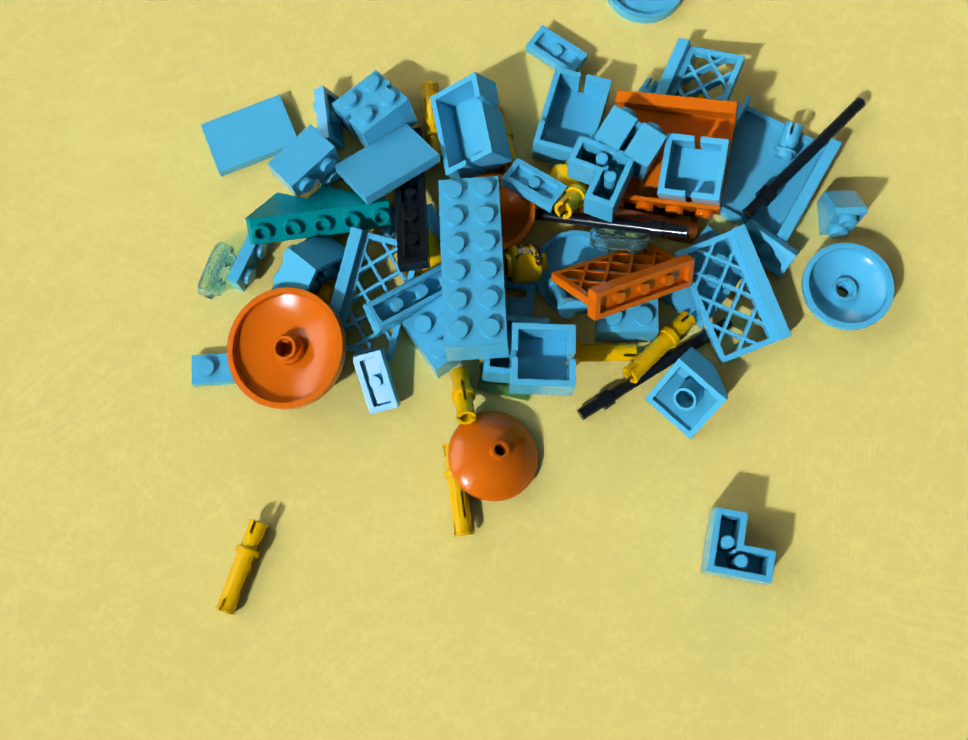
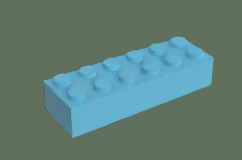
[438,176,509,361]

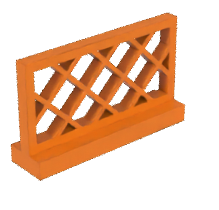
[552,241,695,321]

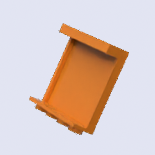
[615,90,738,219]

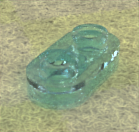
[590,227,650,253]
[197,241,236,299]

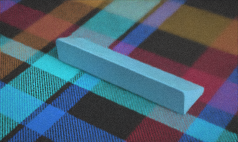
[363,264,442,337]

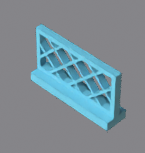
[654,38,746,101]
[674,224,792,364]
[330,227,417,362]

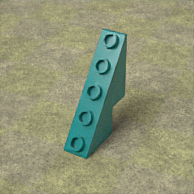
[245,185,392,245]

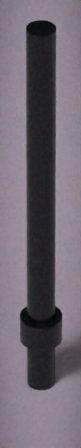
[742,98,865,219]
[535,208,689,238]
[577,317,733,420]

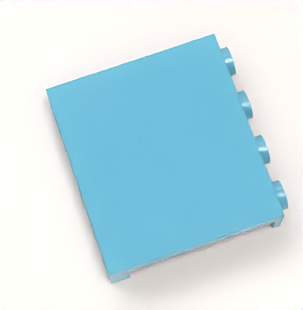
[719,95,842,242]

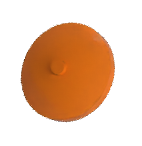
[227,287,346,410]

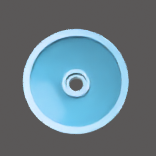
[801,243,895,331]

